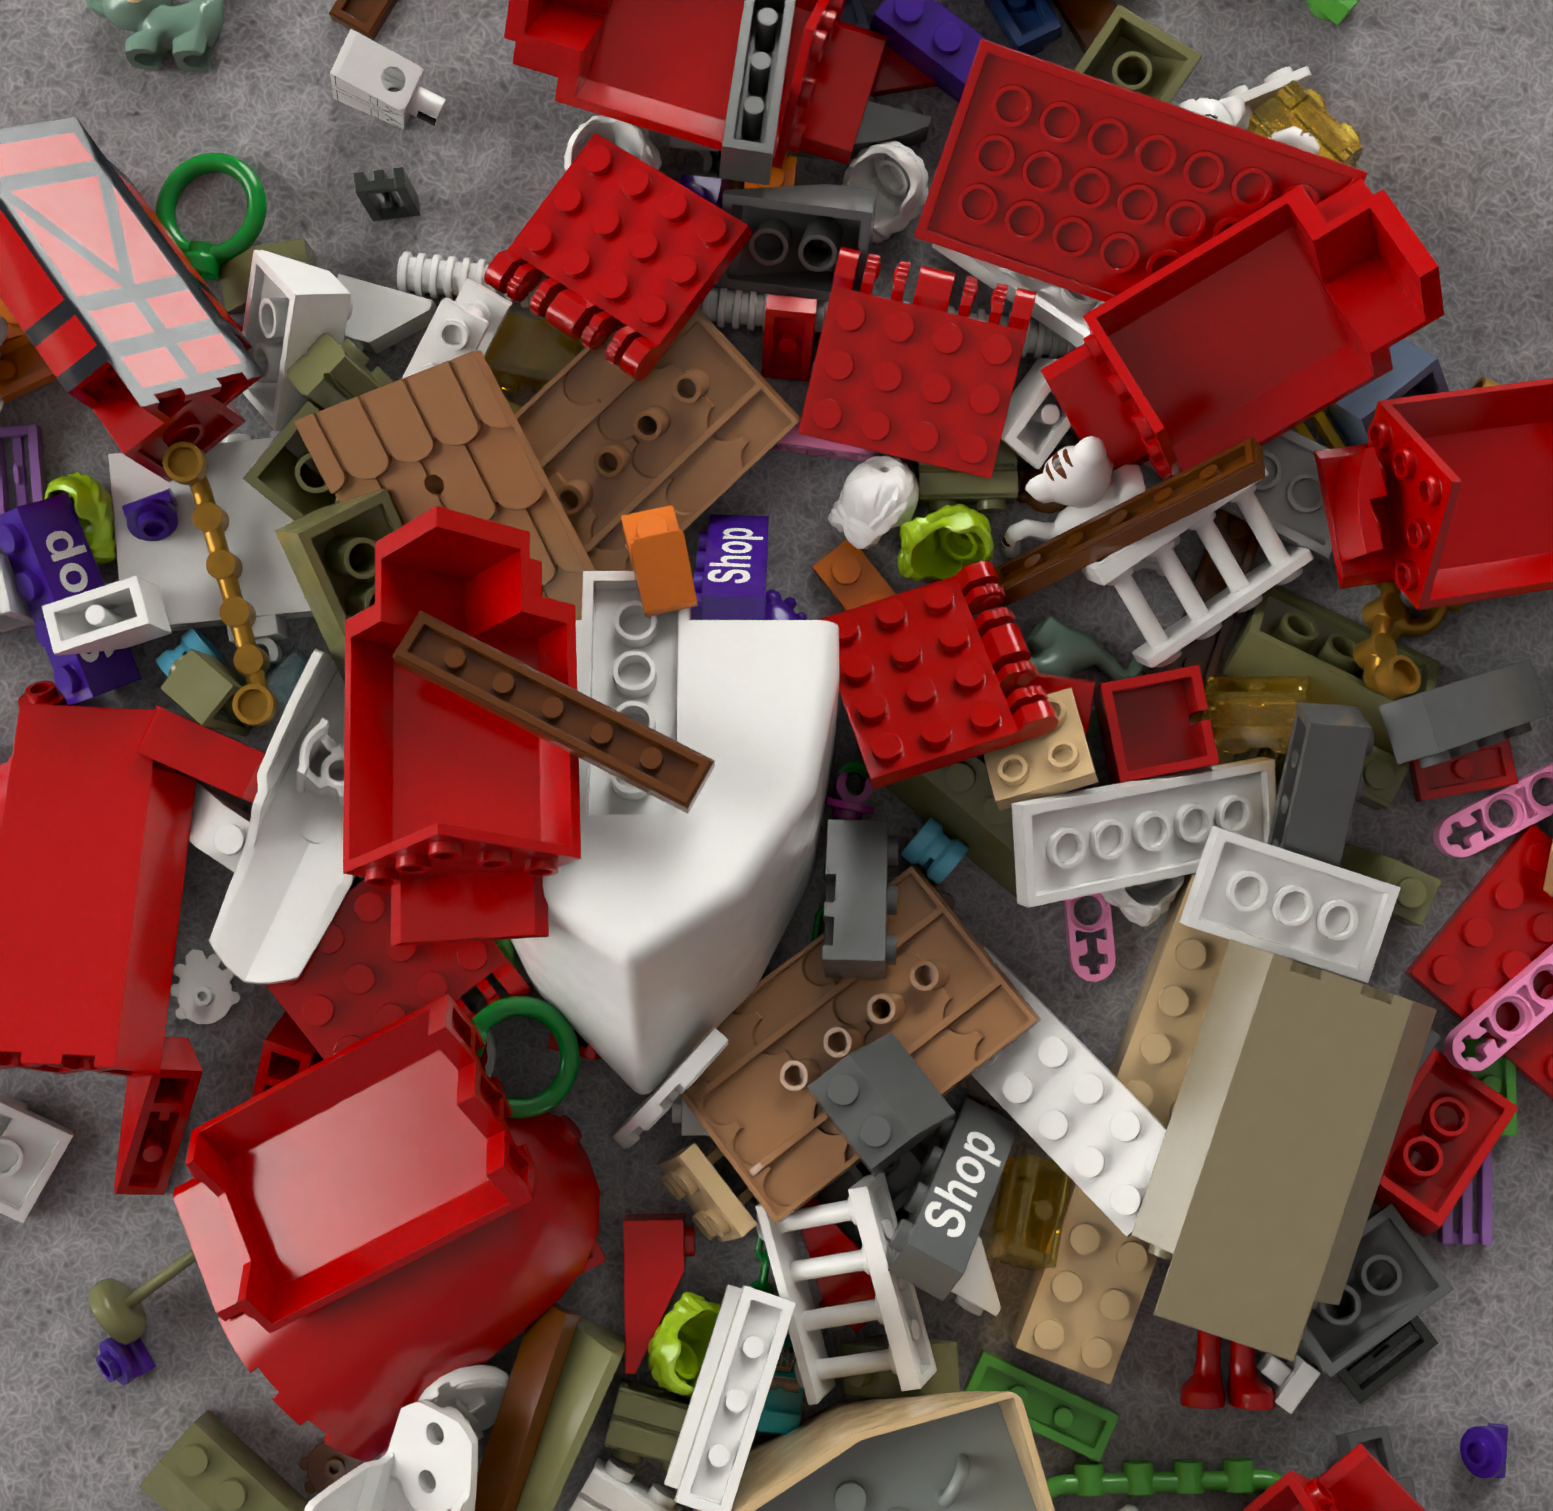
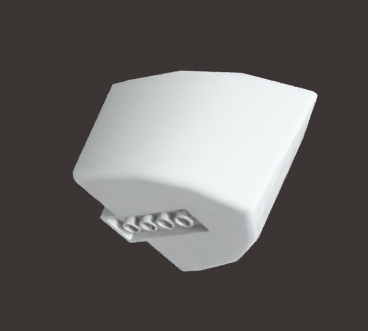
[511,571,839,1095]

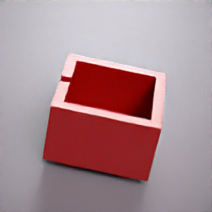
[1093,665,1219,785]

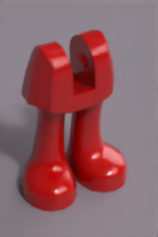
[1180,1329,1276,1410]

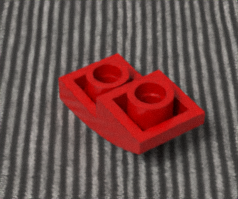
[1334,446,1388,563]

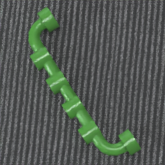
[1046,1458,1283,1502]

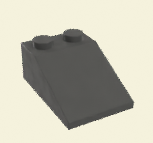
[717,184,878,301]
[1299,1203,1454,1377]

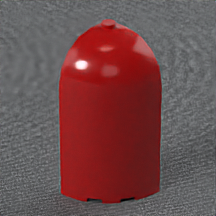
[218,1112,600,1462]

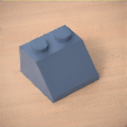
[1329,339,1449,446]

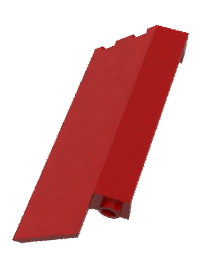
[0,704,196,1078]
[173,994,534,1334]

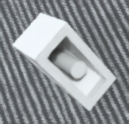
[337,274,437,354]
[1001,358,1071,469]
[42,575,172,656]
[189,780,251,872]

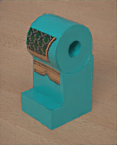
[756,1334,803,1434]

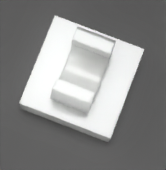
[227,614,288,664]
[1256,1352,1321,1414]

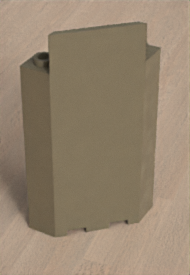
[1131,939,1437,1362]

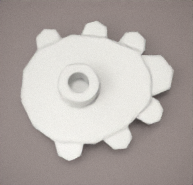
[170,949,240,1024]

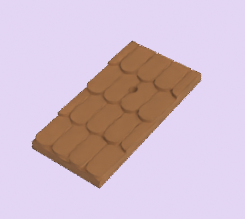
[442,308,801,571]
[293,351,596,620]
[679,866,1042,1224]

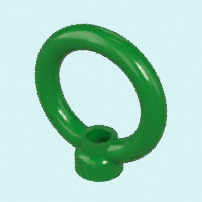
[156,153,267,281]
[471,996,580,1119]

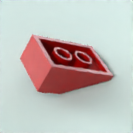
[1373,1049,1519,1238]

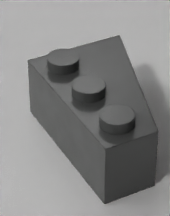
[822,820,898,979]

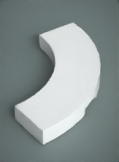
[611,1027,729,1149]

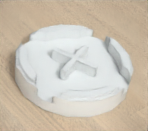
[418,1365,509,1442]

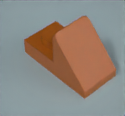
[621,505,697,617]

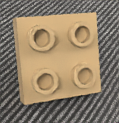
[983,688,1098,811]
[658,1143,757,1243]

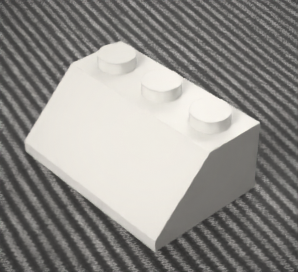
[242,250,353,431]

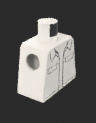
[330,29,447,129]

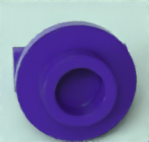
[122,488,178,541]
[96,1337,156,1385]
[1460,1423,1508,1478]

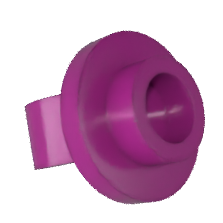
[824,772,874,820]

